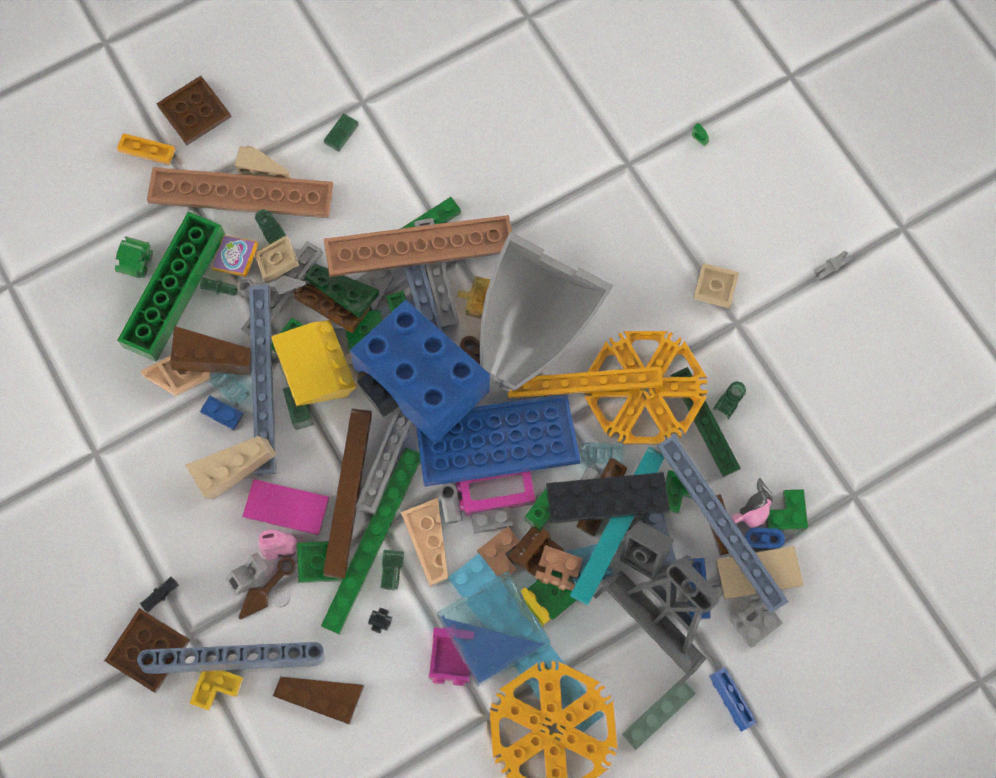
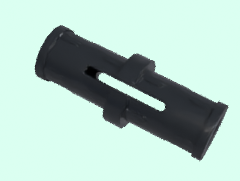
[140,576,179,613]

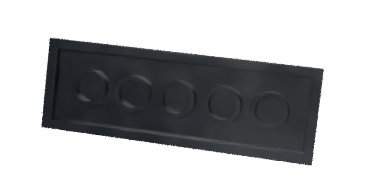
[546,472,670,524]

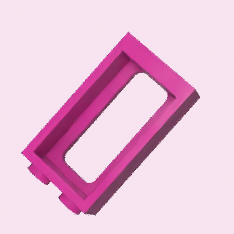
[456,471,535,516]

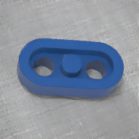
[744,528,785,550]

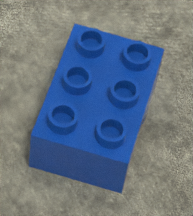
[350,300,490,444]

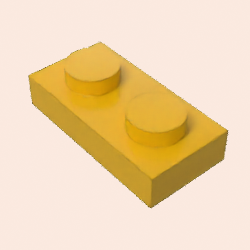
[516,587,550,628]

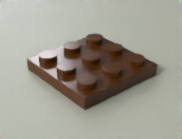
[156,76,232,146]
[104,608,191,693]

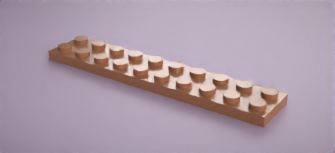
[147,167,334,218]
[324,215,512,277]

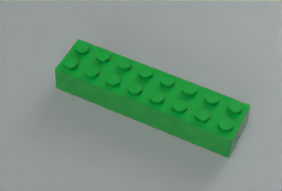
[117,212,225,362]

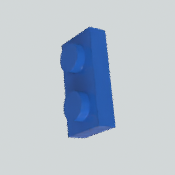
[199,395,244,431]

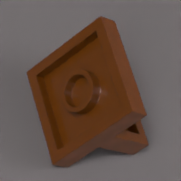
[508,526,564,582]

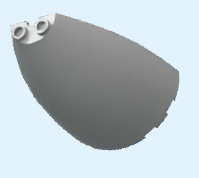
[480,232,613,393]

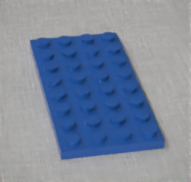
[416,394,581,487]

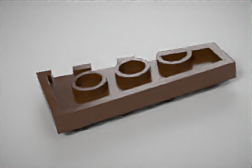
[294,283,370,333]
[273,676,365,725]

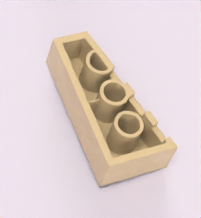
[185,436,277,499]

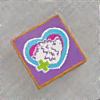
[211,235,258,277]

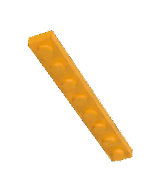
[508,367,663,398]

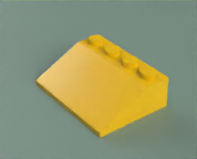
[271,320,356,406]

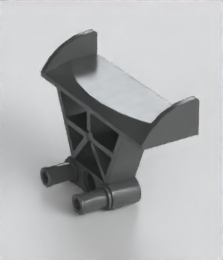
[593,556,723,687]

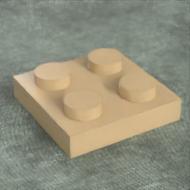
[255,235,299,282]
[693,263,739,309]

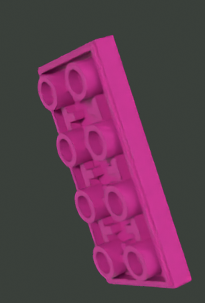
[242,479,330,536]

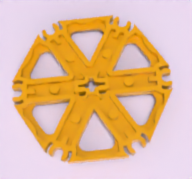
[584,331,708,445]
[490,661,618,778]

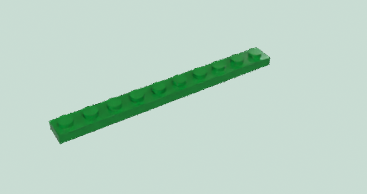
[321,447,421,635]

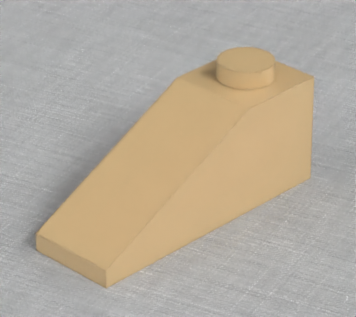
[235,146,291,178]

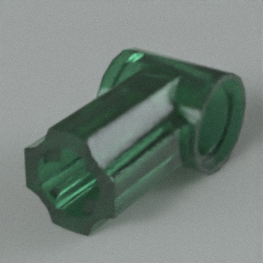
[380,549,404,590]

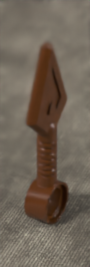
[238,557,297,619]

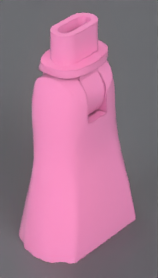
[258,530,298,561]

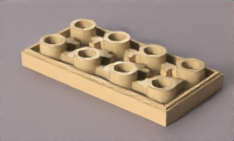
[716,546,804,600]

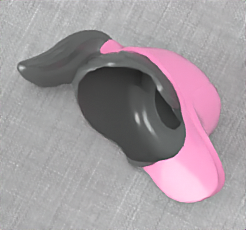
[731,478,773,527]

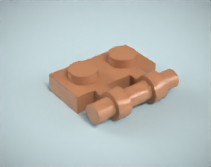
[534,545,583,591]

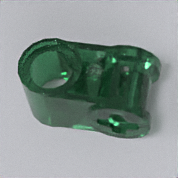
[255,209,286,245]
[713,381,746,420]

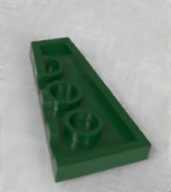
[305,264,379,318]

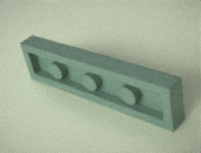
[622,682,696,750]

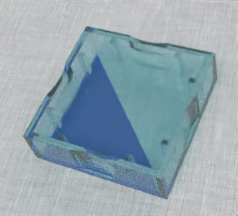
[437,571,551,687]

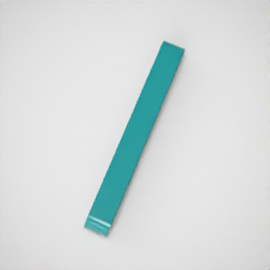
[570,446,665,606]

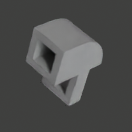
[225,552,268,596]

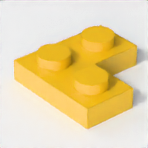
[189,670,244,711]

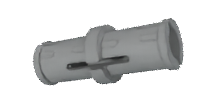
[814,251,851,280]

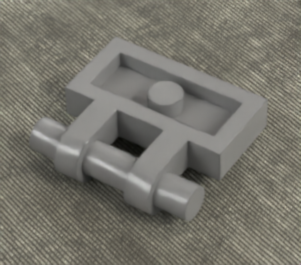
[730,597,783,648]

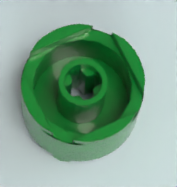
[115,236,153,278]

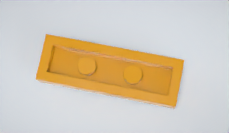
[117,133,176,165]

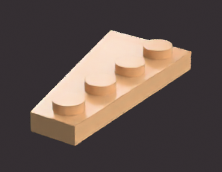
[401,498,448,586]

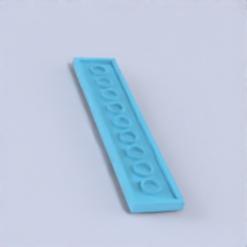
[448,554,604,732]

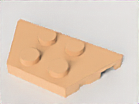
[141,356,210,396]

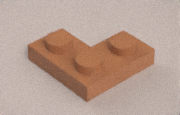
[477,527,520,582]

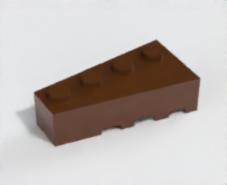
[170,326,251,375]

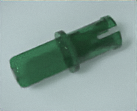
[200,277,238,296]

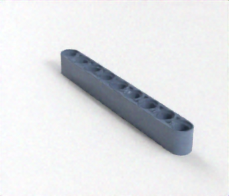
[137,642,324,674]

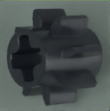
[368,607,392,634]

